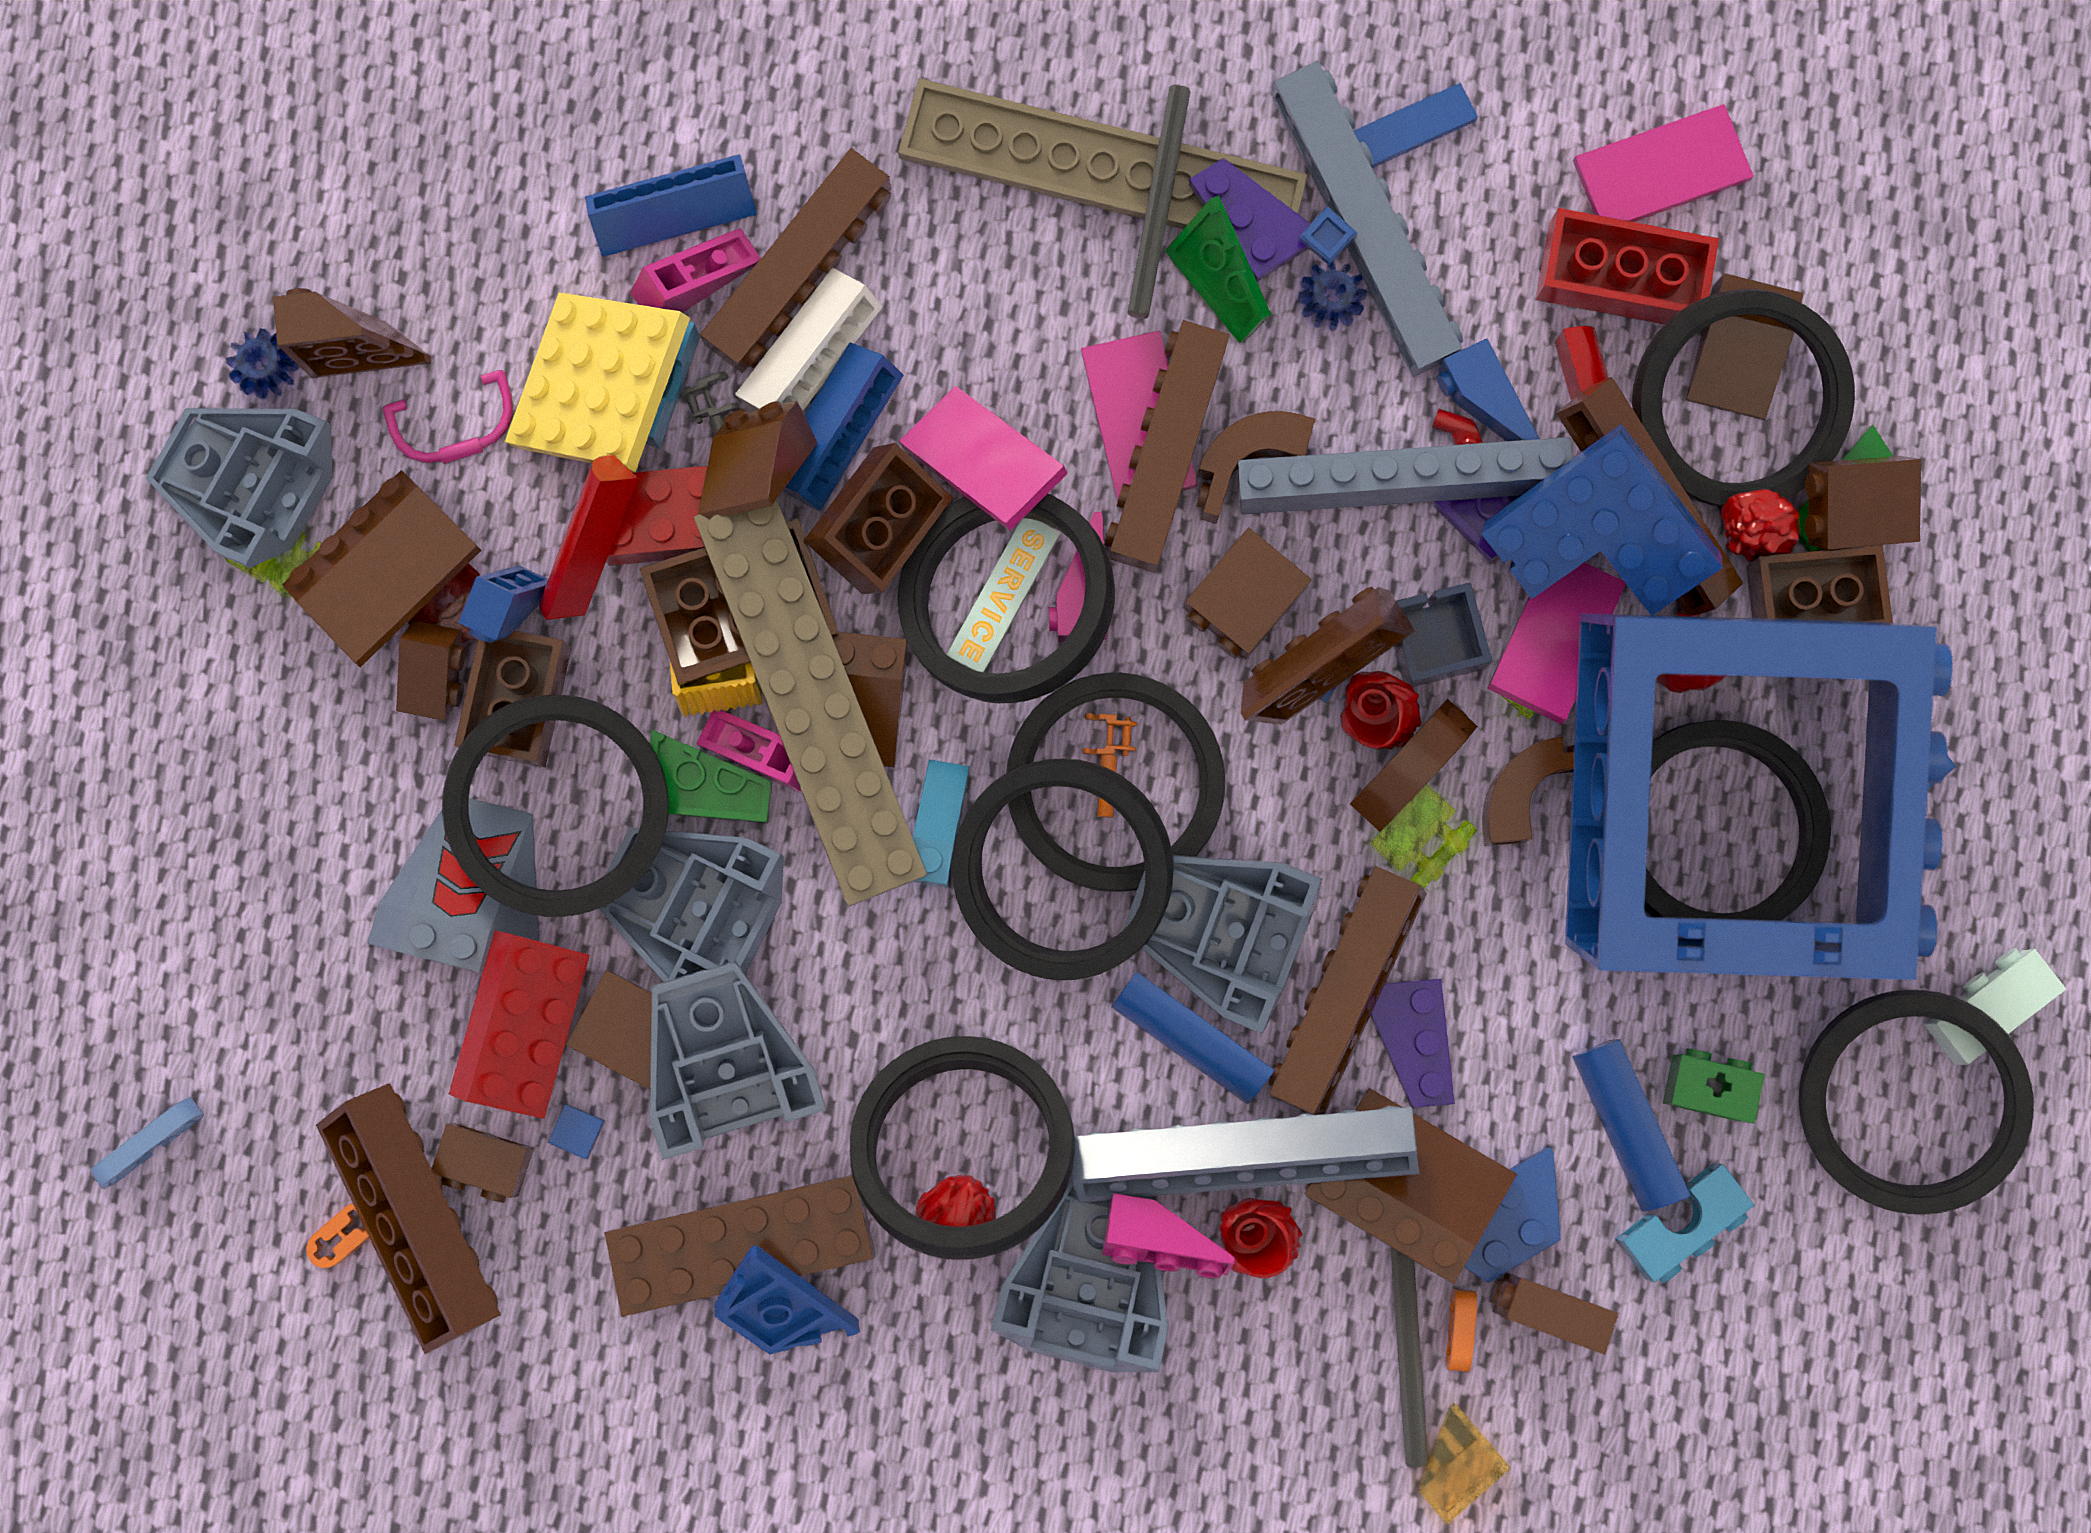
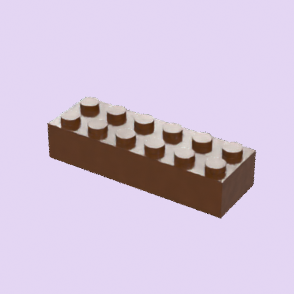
[316,1083,501,1354]
[604,1175,876,1317]

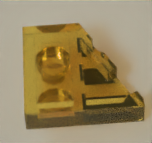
[1417,1402,1511,1525]

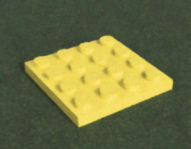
[505,292,690,472]

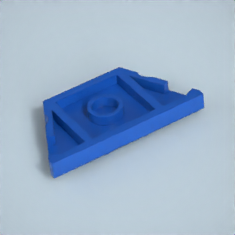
[1465,1147,1561,1283]
[714,1245,860,1355]

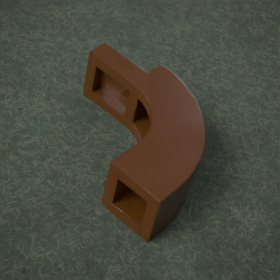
[1196,411,1315,524]
[1350,699,1478,832]
[1482,737,1574,846]

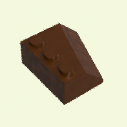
[273,288,431,378]

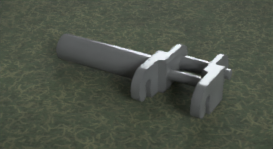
[679,372,740,436]

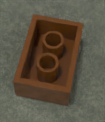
[803,443,953,594]
[1746,545,1893,623]
[454,631,572,768]

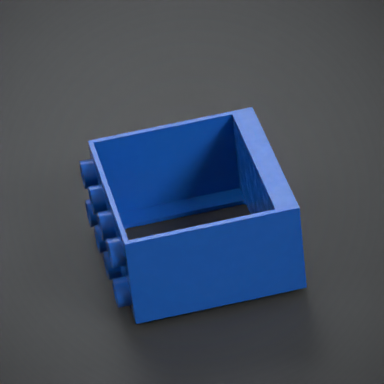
[1565,613,1953,980]

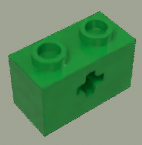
[1663,1048,1765,1124]

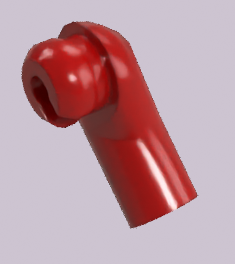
[1432,408,1483,445]

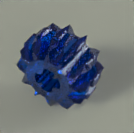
[1297,262,1367,331]
[225,328,299,399]

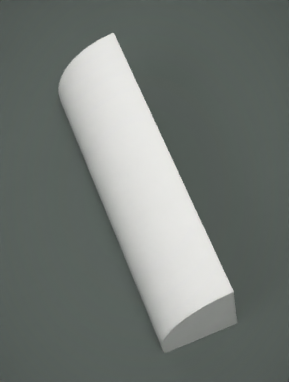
[735,267,883,411]

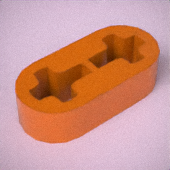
[306,1203,369,1268]
[1445,1289,1477,1373]

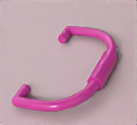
[383,370,513,464]

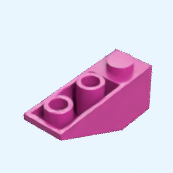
[1102,1193,1235,1279]

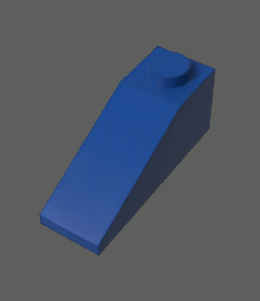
[1437,338,1540,441]
[458,565,548,642]

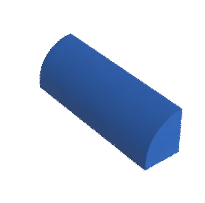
[585,154,757,257]
[783,342,904,511]
[1111,971,1274,1104]
[1572,1039,1691,1212]

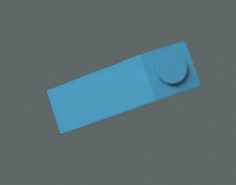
[913,760,970,888]

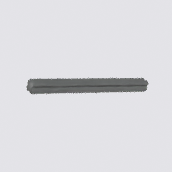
[1128,84,1191,319]
[1390,1247,1428,1468]

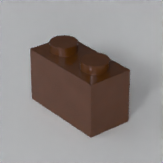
[396,620,466,721]
[432,1123,534,1203]

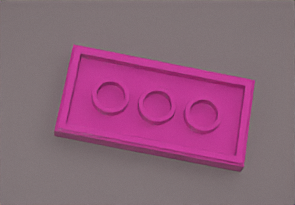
[1573,104,1754,222]
[1081,330,1198,501]
[899,386,1068,531]
[1487,562,1626,725]

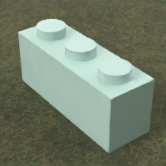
[1924,948,2066,1065]

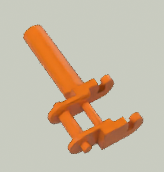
[1082,713,1138,818]

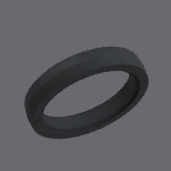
[1632,289,1855,507]
[897,494,1115,704]
[1006,672,1225,892]
[442,695,669,917]
[1644,720,1831,921]
[952,758,1174,980]
[1799,990,2034,1215]
[850,1036,1075,1260]

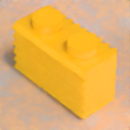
[670,662,763,717]

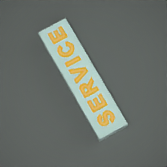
[946,518,1060,672]

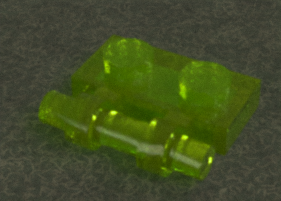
[1369,784,1477,889]

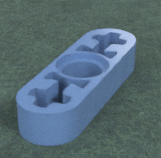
[90,1097,204,1189]

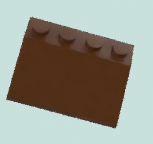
[282,470,482,667]
[639,518,838,686]
[1241,586,1416,725]
[1304,1088,1517,1285]

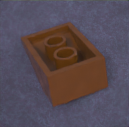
[1686,273,1804,420]
[698,401,818,520]
[832,632,909,768]

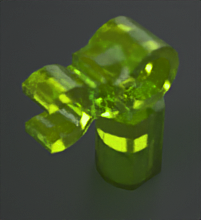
[225,532,322,598]

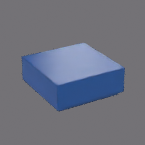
[1299,206,1358,266]
[548,1104,605,1159]

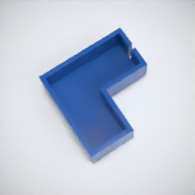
[1481,423,1723,616]

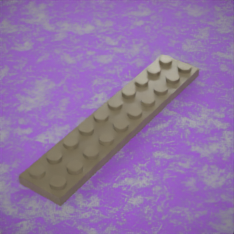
[898,78,1308,229]
[693,499,927,907]

